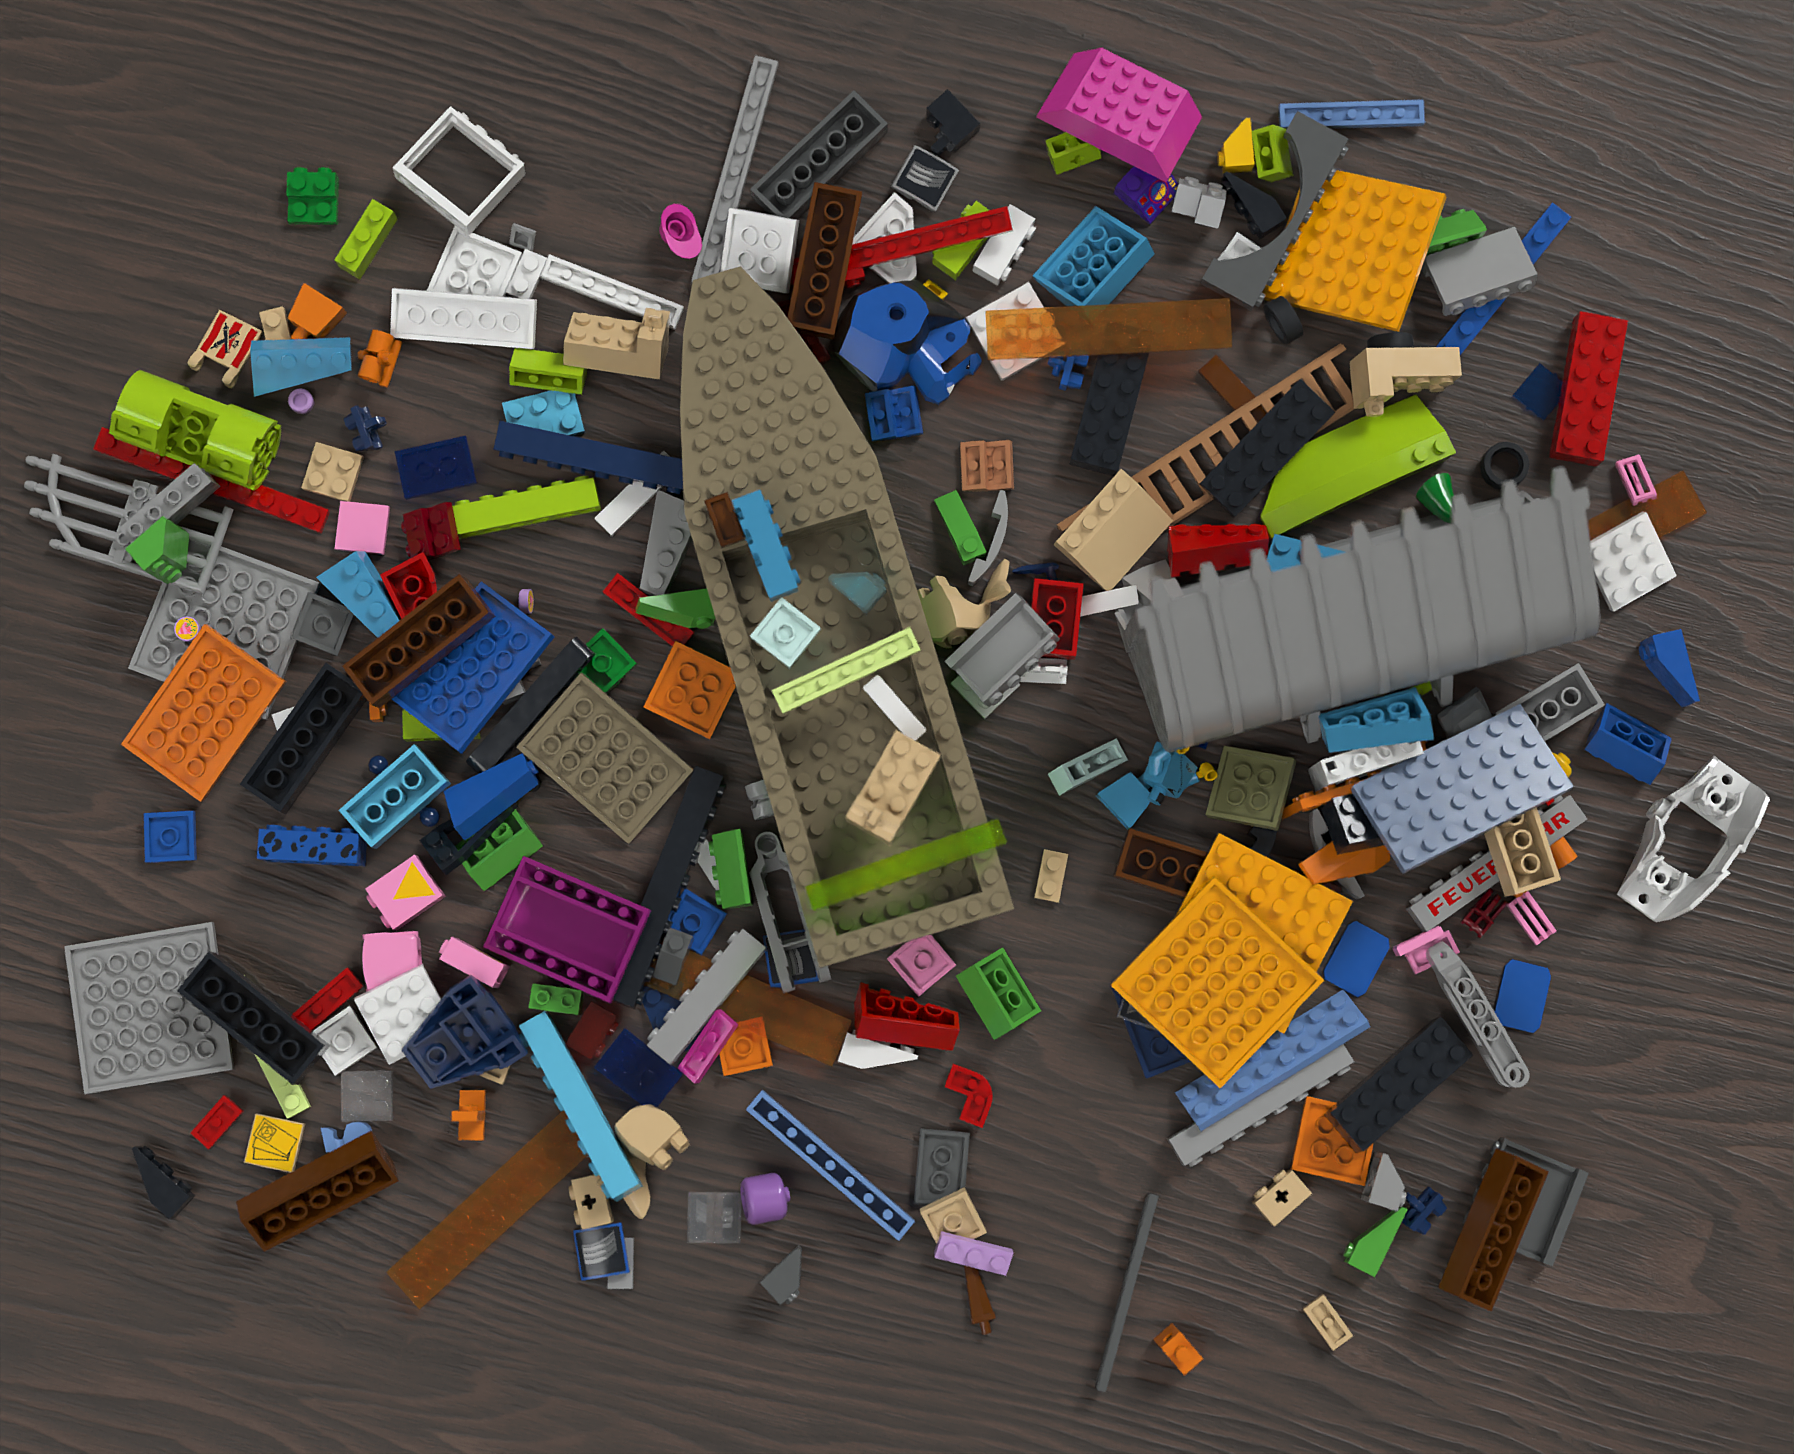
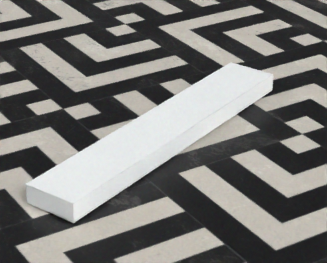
[540,255,684,330]

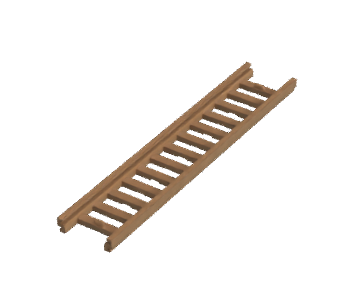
[1056,343,1354,532]

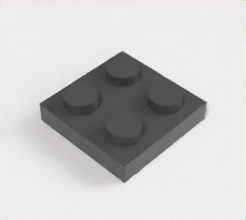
[290,592,354,656]

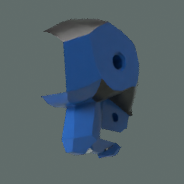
[828,280,982,405]

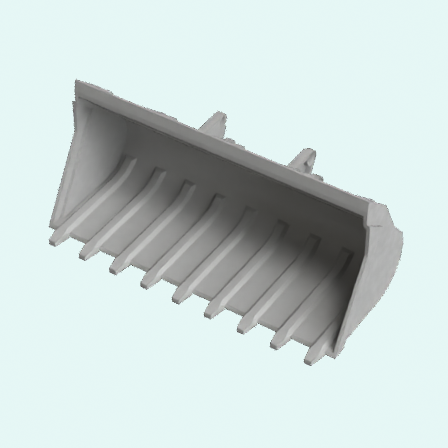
[1115,467,1600,753]

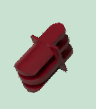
[1460,888,1508,938]

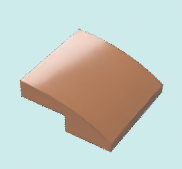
[960,440,1014,491]

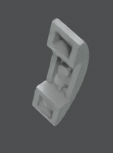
[968,490,1008,586]
[1309,808,1365,900]

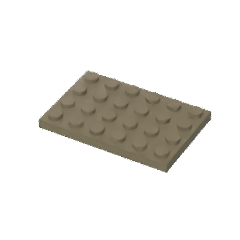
[516,672,694,844]

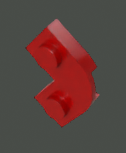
[944,1064,993,1128]

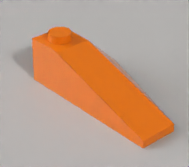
[1298,841,1390,885]

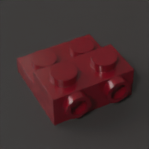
[401,502,461,561]

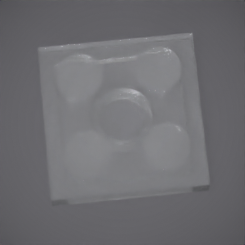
[341,1070,393,1122]

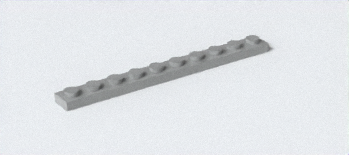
[691,55,779,283]

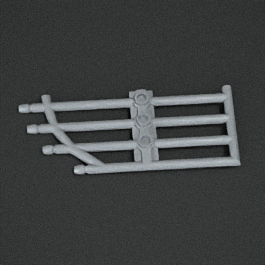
[24,454,234,595]

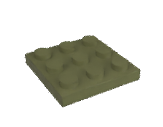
[1206,746,1296,831]

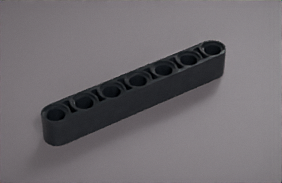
[466,637,595,774]

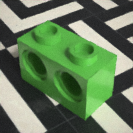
[529,983,585,1015]

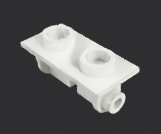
[1020,658,1068,684]

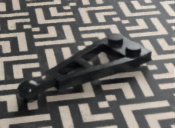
[419,774,541,875]

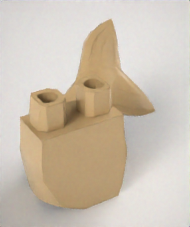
[917,559,1011,648]
[596,1104,690,1219]

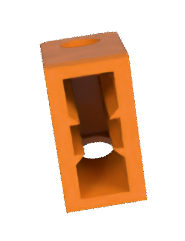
[288,283,347,339]
[1153,1323,1204,1376]

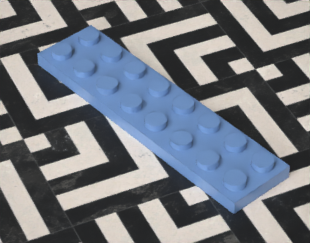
[1175,990,1370,1131]

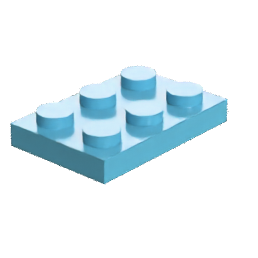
[502,390,585,436]

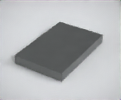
[914,1128,970,1205]

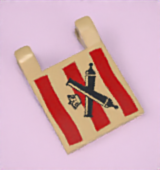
[188,310,263,388]

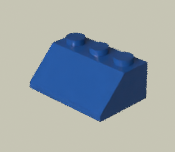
[1584,703,1672,785]

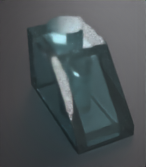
[828,572,886,615]

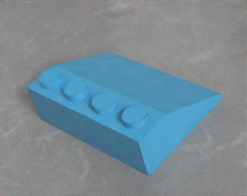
[1033,206,1154,324]

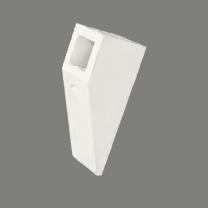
[838,1030,918,1069]

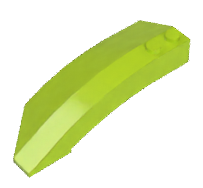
[1260,395,1456,539]

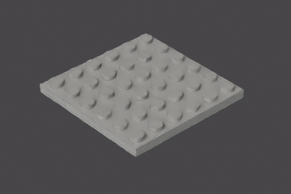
[128,539,321,720]
[64,922,235,1094]

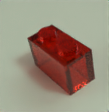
[566,1001,619,1060]

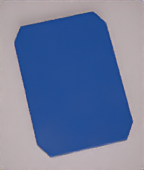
[1323,921,1390,997]
[1494,959,1551,1033]

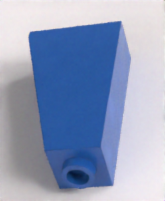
[443,753,539,840]

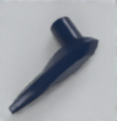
[1012,563,1059,581]

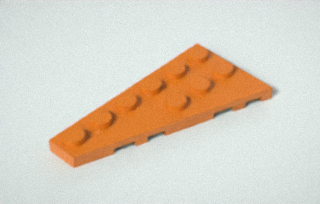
[1282,764,1396,820]

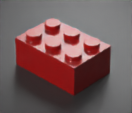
[1031,578,1083,660]

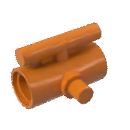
[357,330,402,388]

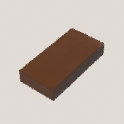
[704,492,745,548]

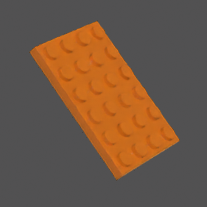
[121,624,287,802]

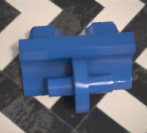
[1047,343,1090,391]

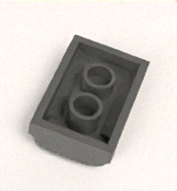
[1437,687,1492,739]

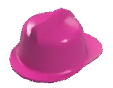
[659,204,702,259]

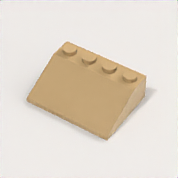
[1054,469,1173,591]

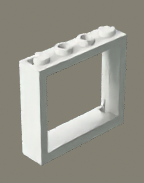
[393,106,525,236]
[1308,741,1424,791]

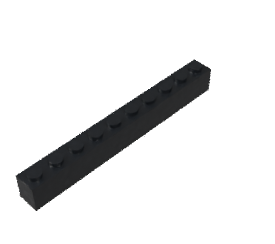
[612,766,727,1010]

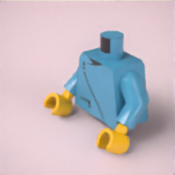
[1143,742,1218,806]

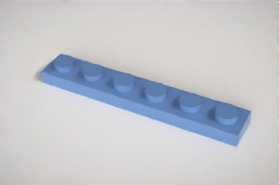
[1279,100,1425,130]

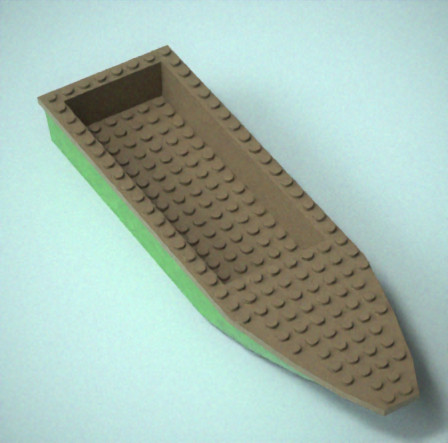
[680,266,1014,968]

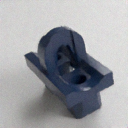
[344,405,387,451]
[1402,1186,1447,1235]

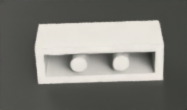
[973,204,1036,286]

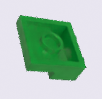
[286,167,339,225]
[576,628,637,695]

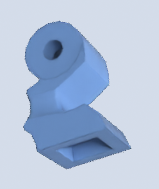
[321,1121,372,1152]

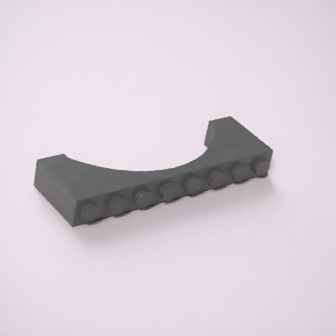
[1200,111,1349,311]

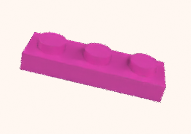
[678,1009,738,1084]

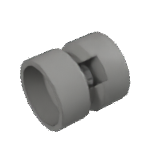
[745,780,774,820]

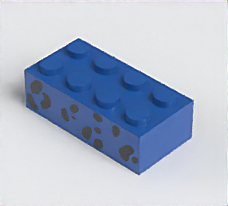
[257,825,367,867]

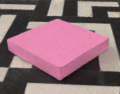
[334,501,390,555]
[887,935,956,997]

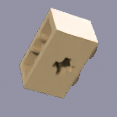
[1252,1169,1312,1226]
[568,1175,614,1230]

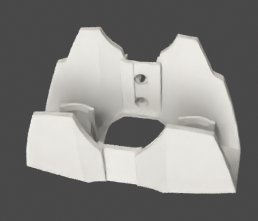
[1617,755,1770,922]

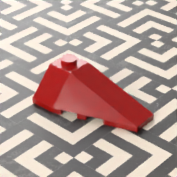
[380,552,437,619]

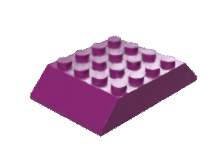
[483,856,651,1003]

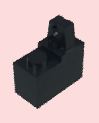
[926,89,980,157]

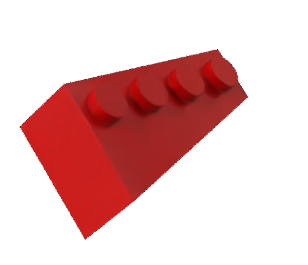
[1167,524,1269,577]
[854,982,960,1051]

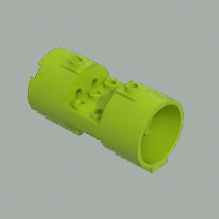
[109,370,281,490]

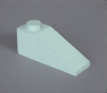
[1048,738,1128,796]

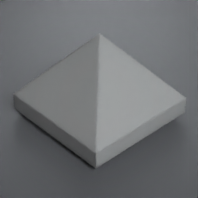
[509,223,536,251]

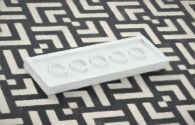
[390,288,537,349]

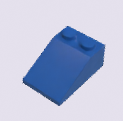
[1639,629,1700,707]

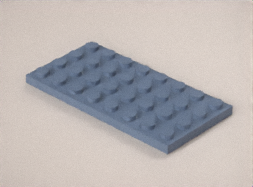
[1350,704,1574,874]

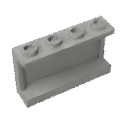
[1422,227,1537,316]
[119,464,220,543]
[945,593,1060,707]

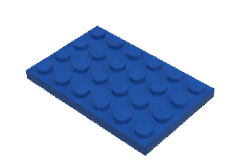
[392,581,554,754]

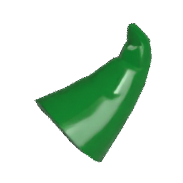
[1416,473,1454,524]

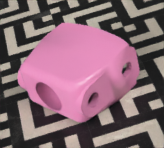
[362,931,422,992]

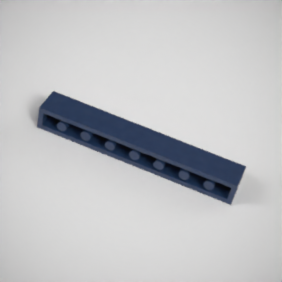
[494,421,683,495]

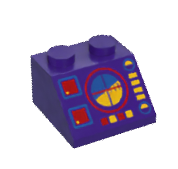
[1114,166,1178,225]

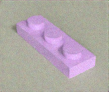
[934,1231,1013,1276]

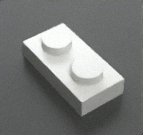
[506,249,547,299]

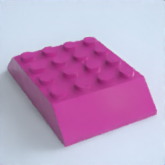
[1036,48,1202,182]

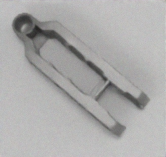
[750,832,831,993]
[1426,941,1529,1088]

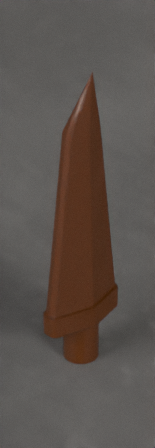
[964,1265,996,1335]

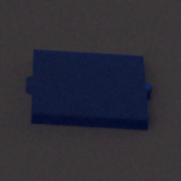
[1512,363,1563,421]

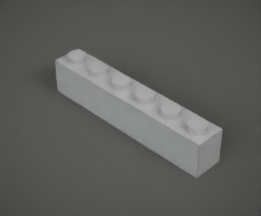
[647,929,766,1066]

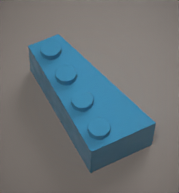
[250,337,352,397]
[732,490,801,602]
[316,551,401,638]
[1318,688,1434,753]

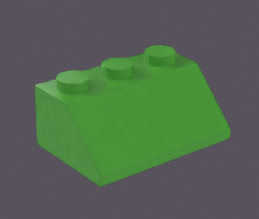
[1426,209,1487,256]
[125,516,189,584]
[455,809,543,891]
[708,829,753,910]
[956,948,1041,1040]

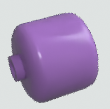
[740,1173,790,1225]

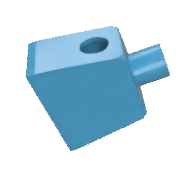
[1096,772,1151,830]

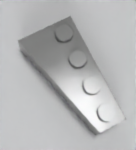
[640,489,692,596]

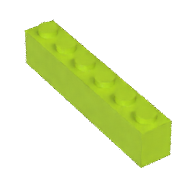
[453,476,601,539]

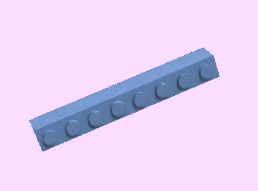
[746,1090,915,1241]

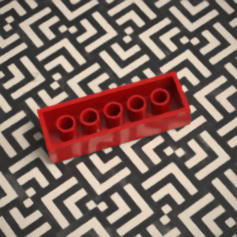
[1549,311,1628,467]

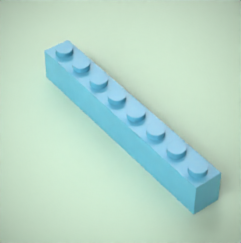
[519,1011,643,1202]

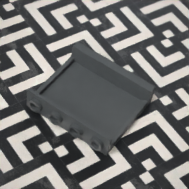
[1463,1137,1589,1267]

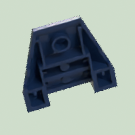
[401,975,528,1089]

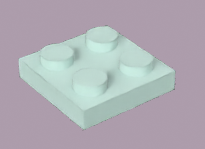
[750,597,821,669]

